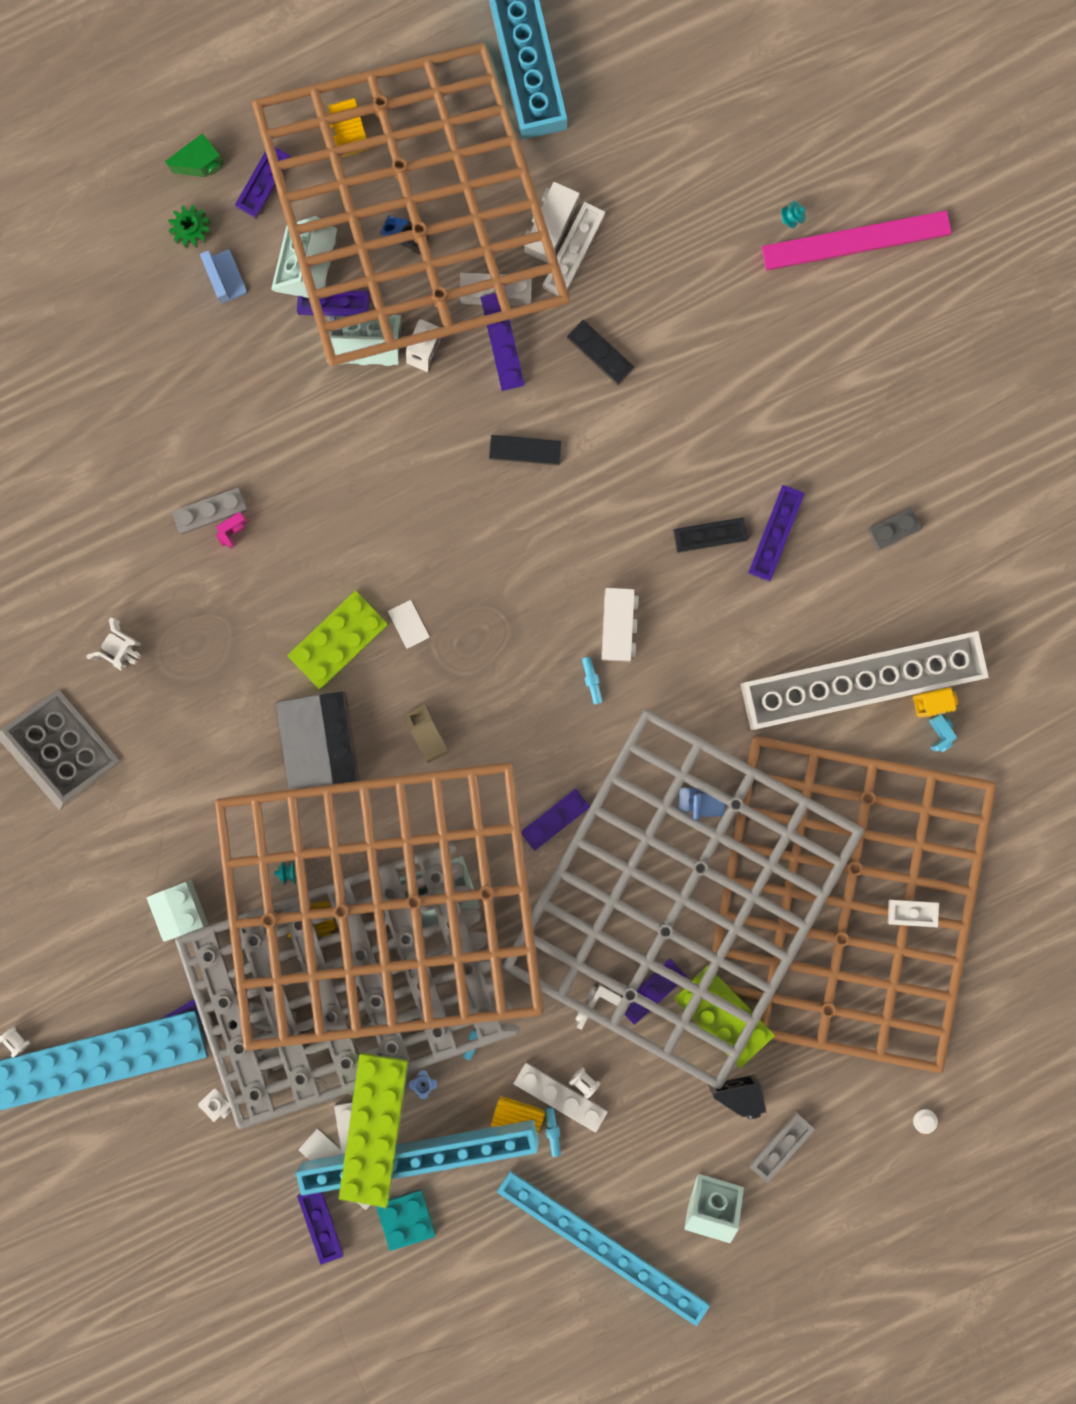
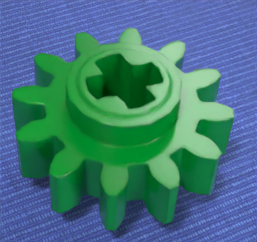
[168,205,211,249]

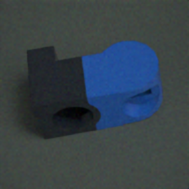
[380,215,429,255]

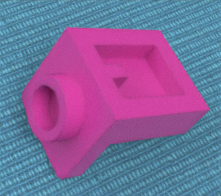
[216,512,248,549]

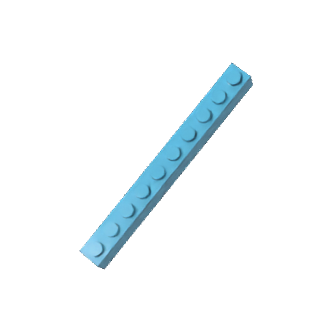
[296,1120,539,1196]

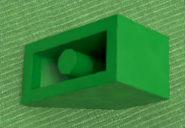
[165,133,224,177]

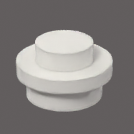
[913,1109,938,1134]

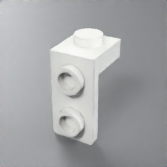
[575,982,623,1029]

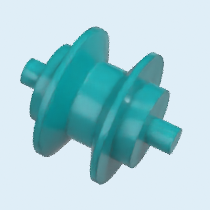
[781,201,806,228]
[274,860,297,885]

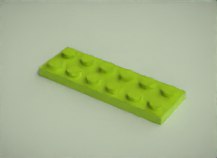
[339,1052,409,1208]

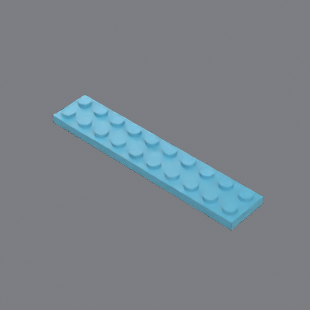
[0,1009,209,1110]

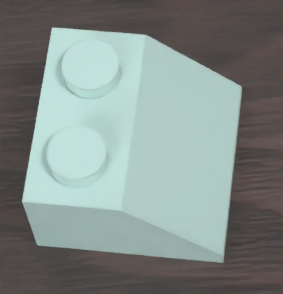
[146,880,208,942]
[684,1174,744,1243]

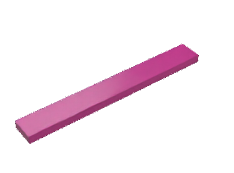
[761,210,951,271]

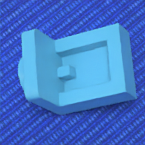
[928,714,957,752]

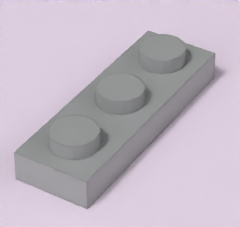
[172,488,248,535]
[749,1112,815,1183]

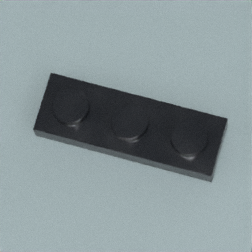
[567,320,635,386]

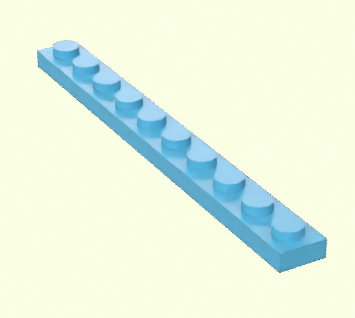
[497,1170,710,1327]

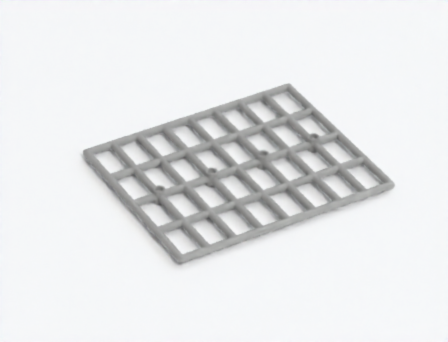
[502,709,864,1089]

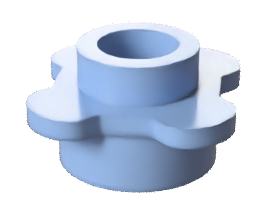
[409,1070,437,1099]

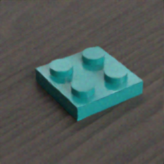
[376,1189,436,1251]

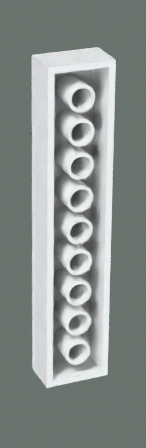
[740,631,989,730]

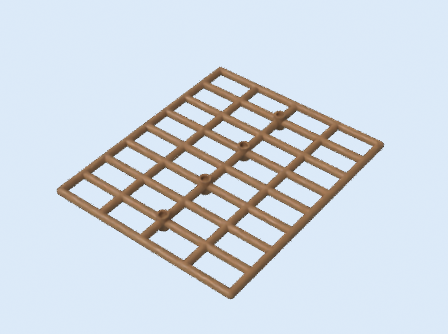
[252,42,570,366]
[709,736,996,1073]
[215,762,543,1051]

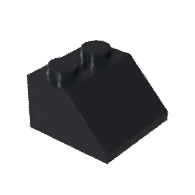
[708,1074,767,1119]

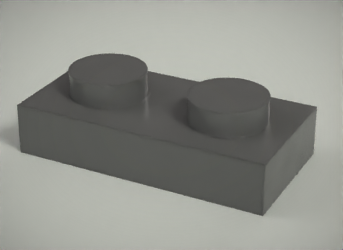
[868,508,922,551]

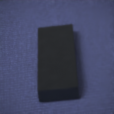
[489,435,562,466]
[673,517,747,553]

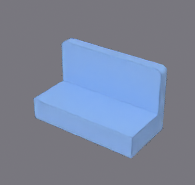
[200,250,247,304]

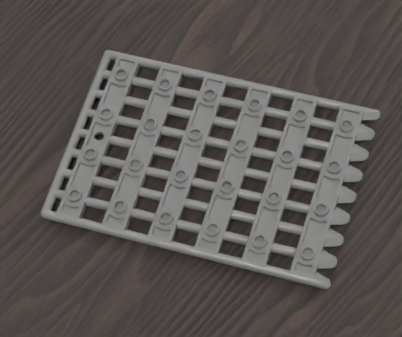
[175,842,520,1129]

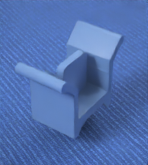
[679,787,727,819]

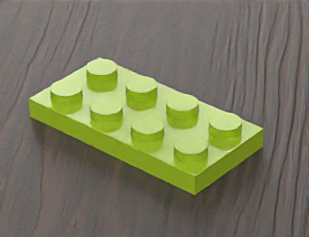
[287,590,388,690]
[673,965,775,1069]

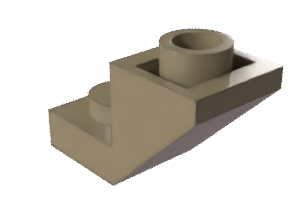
[404,704,449,763]

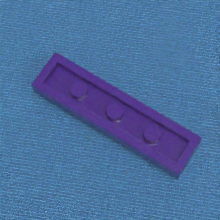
[480,292,525,391]
[748,485,805,582]

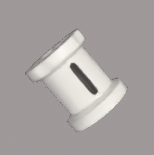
[0,1025,30,1058]
[569,1067,601,1099]

